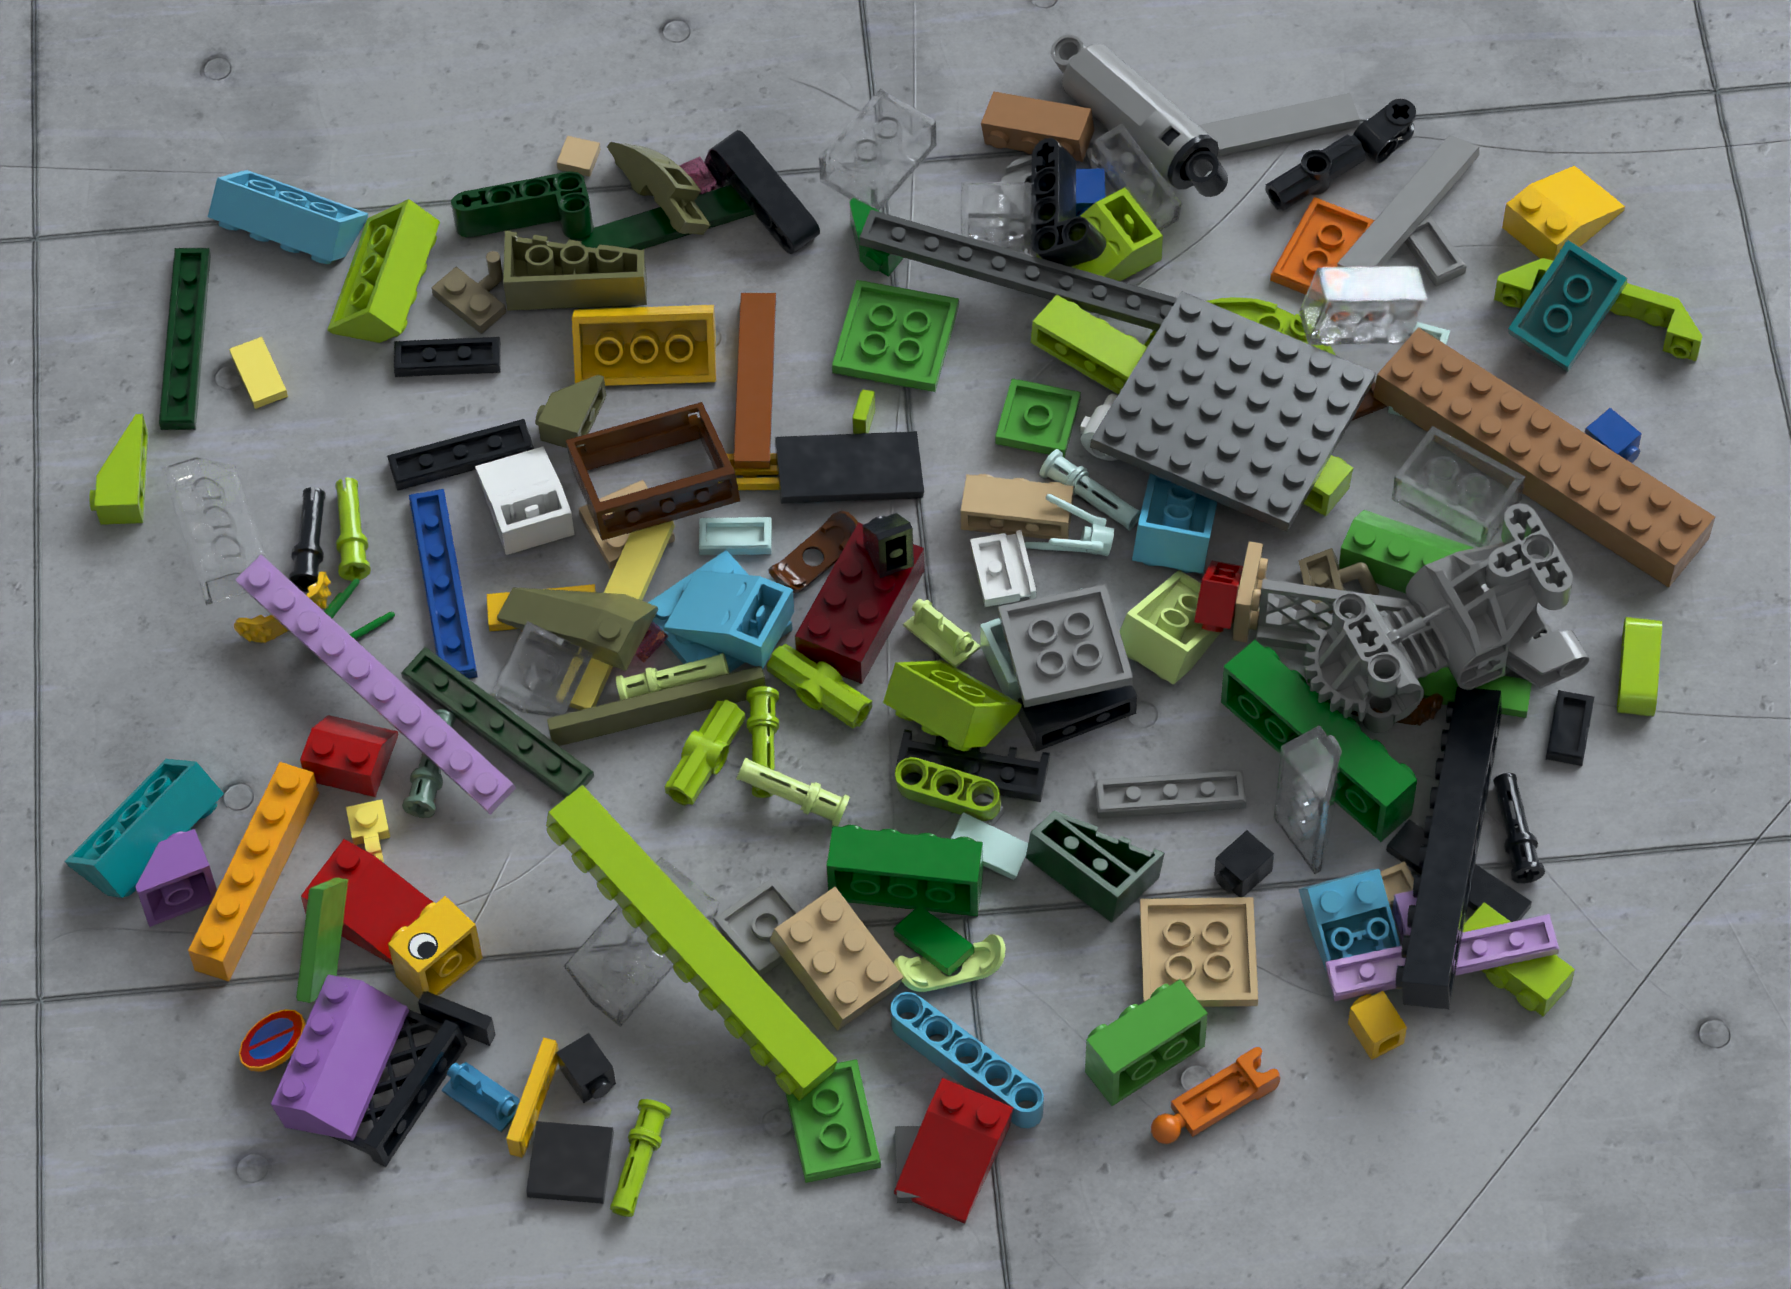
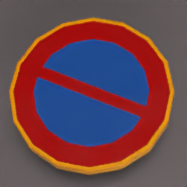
[239,1009,306,1072]

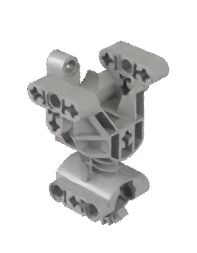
[1304,503,1590,733]

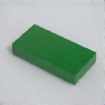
[893,905,975,976]

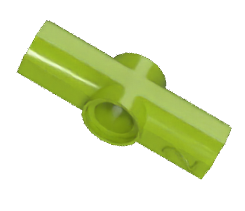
[766,644,872,729]
[664,699,746,806]

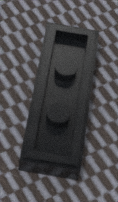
[394,337,501,377]

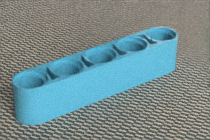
[890,992,1044,1128]

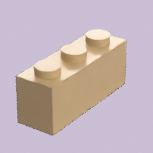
[961,474,1074,539]

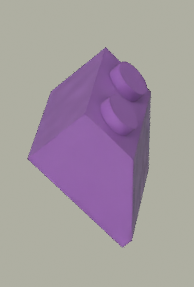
[135,829,217,927]

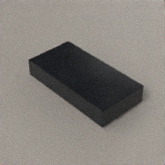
[1546,690,1595,766]
[418,991,496,1046]

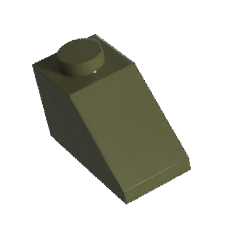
[535,375,606,448]

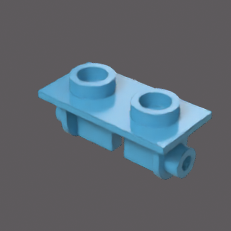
[441,1062,520,1133]

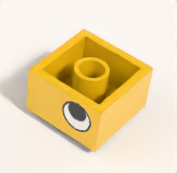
[388,896,483,999]

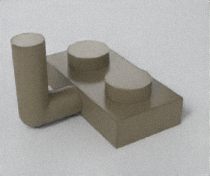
[431,251,506,334]
[1298,548,1379,619]

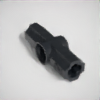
[1265,134,1366,211]

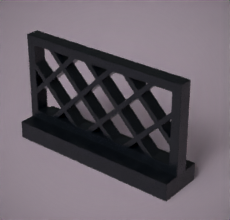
[329,1009,467,1167]

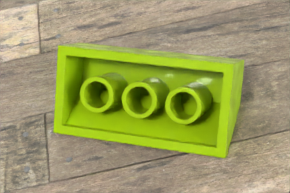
[327,199,440,343]

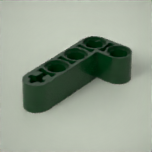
[451,171,594,239]

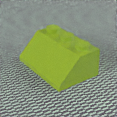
[883,660,1022,751]

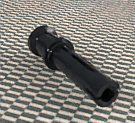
[289,487,326,592]
[1493,773,1545,884]

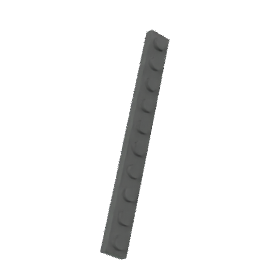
[859,209,1177,331]

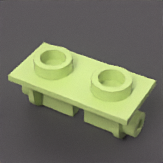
[903,599,981,668]

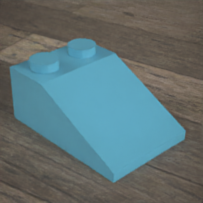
[1132,473,1217,574]

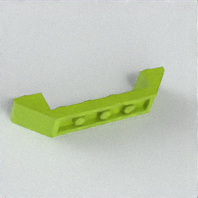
[1494,258,1703,361]

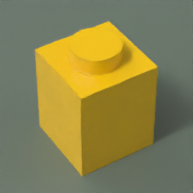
[1348,991,1407,1060]

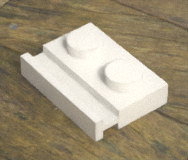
[970,530,1036,607]

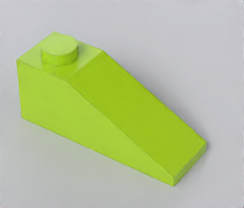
[89,414,148,525]

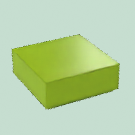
[852,389,875,434]

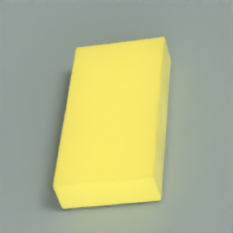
[229,337,288,409]

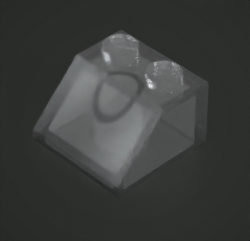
[490,621,593,717]

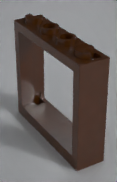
[566,402,740,541]

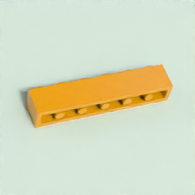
[188,762,319,982]

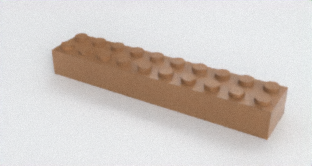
[1373,327,1715,588]

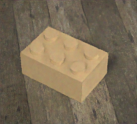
[770,887,903,1031]

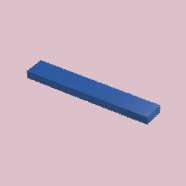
[409,489,478,679]

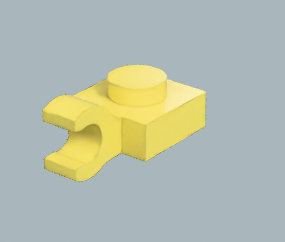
[346,799,390,862]

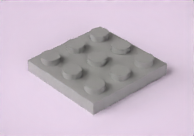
[998,584,1133,708]

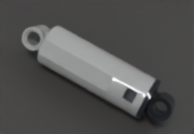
[1051,34,1228,197]

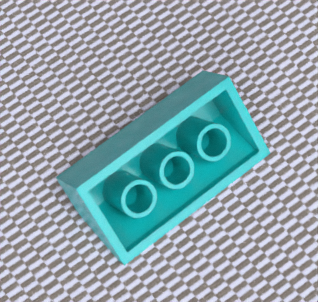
[64,758,224,898]

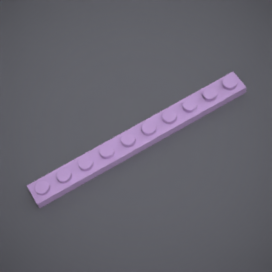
[235,555,516,815]

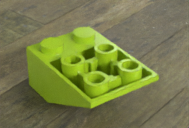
[1036,187,1163,281]

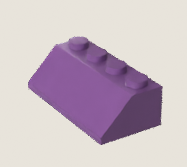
[271,975,409,1141]

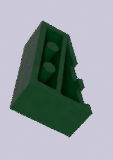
[1025,810,1165,923]

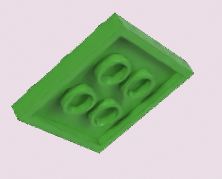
[832,280,959,392]

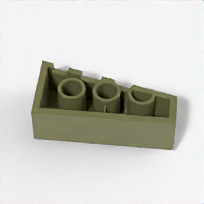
[503,231,647,311]

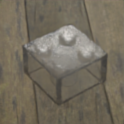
[961,182,1032,255]

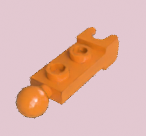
[1151,1047,1280,1144]

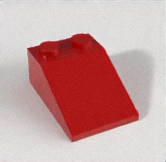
[301,839,433,965]
[894,1078,1014,1224]

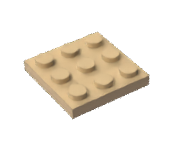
[1140,897,1258,1007]

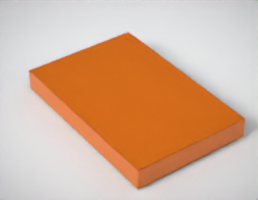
[1270,197,1375,306]

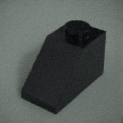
[863,513,914,578]

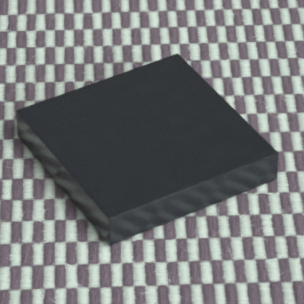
[526,1121,614,1204]

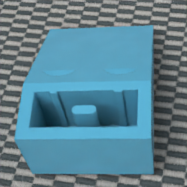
[664,570,795,669]
[1299,869,1401,973]

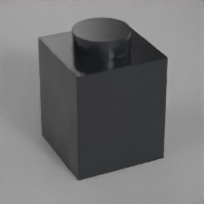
[1214,830,1274,897]
[556,1033,616,1103]

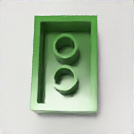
[1085,979,1208,1106]

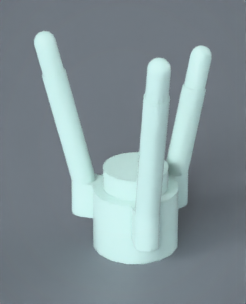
[1025,494,1114,556]

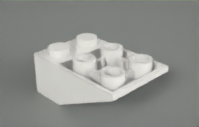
[475,446,575,555]

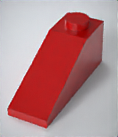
[1194,560,1243,632]

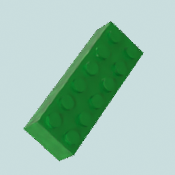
[1221,639,1417,842]

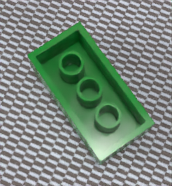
[826,825,983,917]

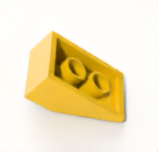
[1502,165,1625,261]

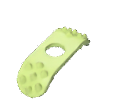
[894,934,1006,992]

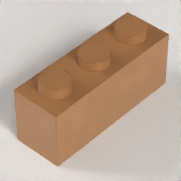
[981,91,1095,162]

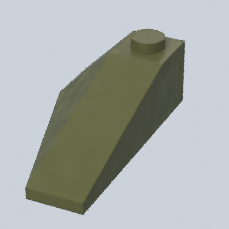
[497,587,658,671]

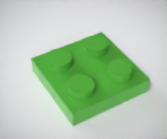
[995,378,1081,458]

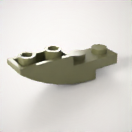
[607,142,710,235]

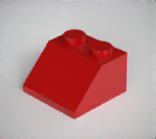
[300,715,399,797]

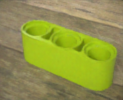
[1617,617,1662,717]
[895,757,1001,821]

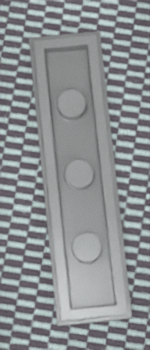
[1095,770,1247,818]

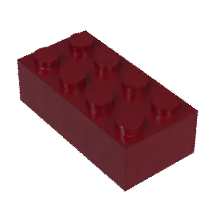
[795,522,925,684]

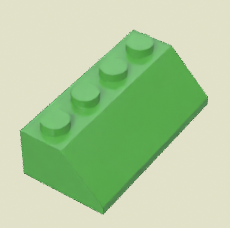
[1339,510,1486,594]

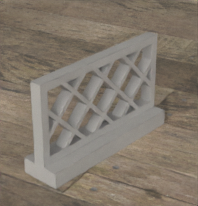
[1256,579,1410,651]

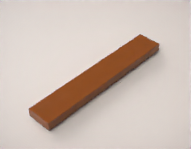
[734,293,776,469]

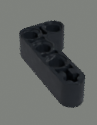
[704,130,820,254]
[1031,138,1106,267]

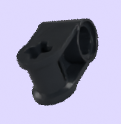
[1353,99,1416,163]

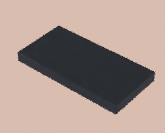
[775,431,924,504]

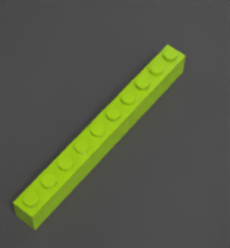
[1030,295,1353,516]
[546,785,838,1101]

